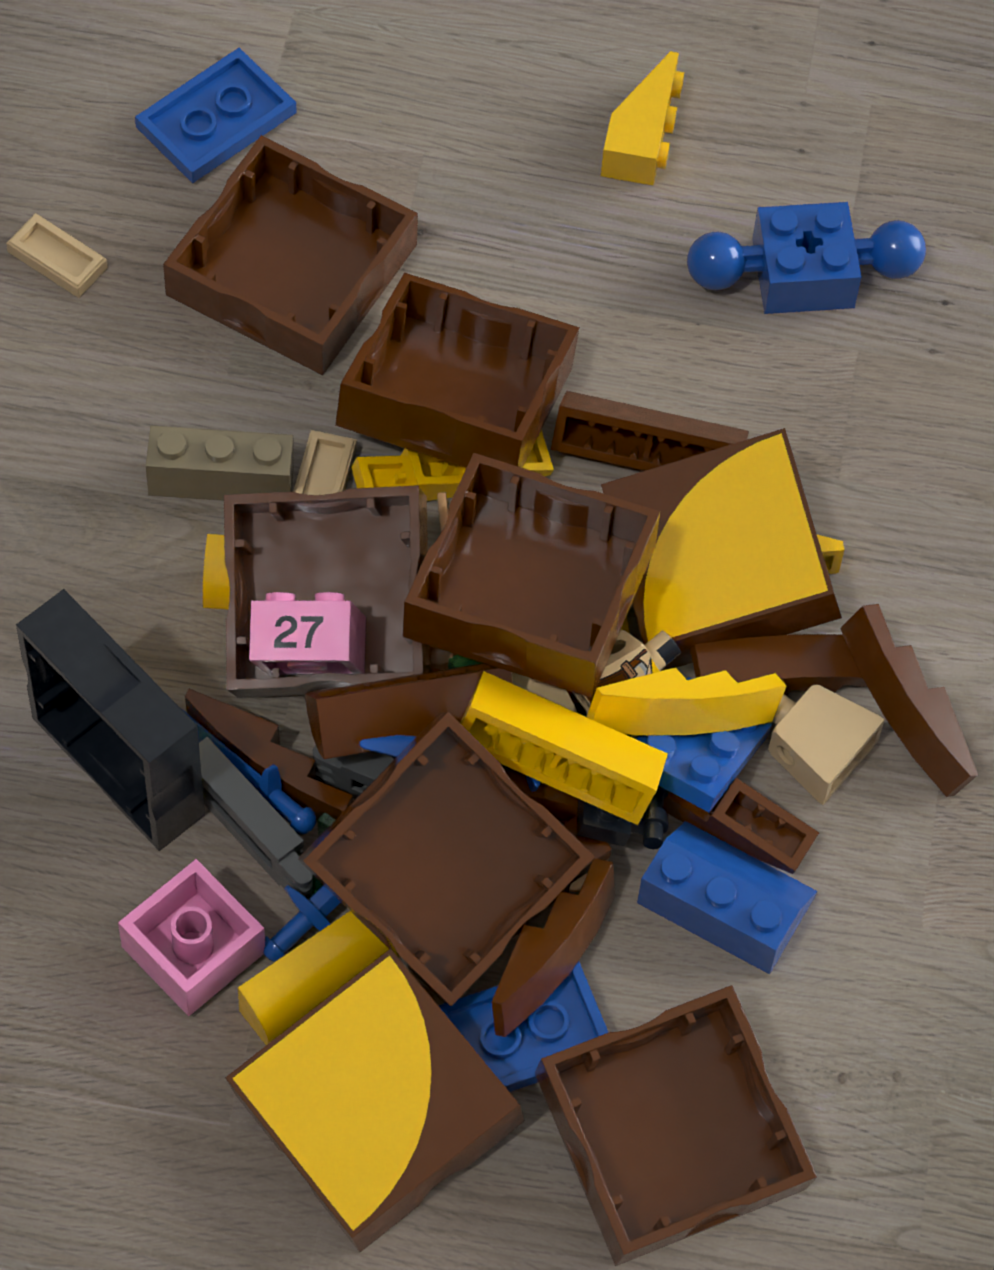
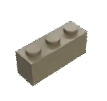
[146,425,294,501]

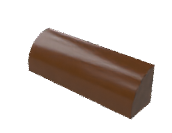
[551,391,749,471]
[304,663,513,759]

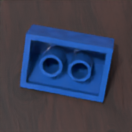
[637,821,817,975]

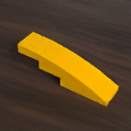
[351,430,554,501]
[586,667,787,736]

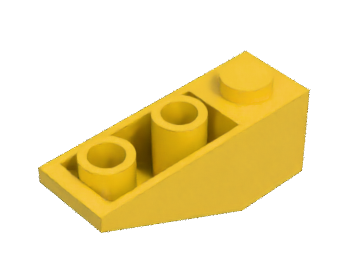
[601,51,685,186]

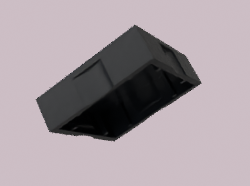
[16,589,205,851]

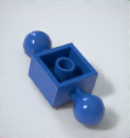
[687,202,926,314]

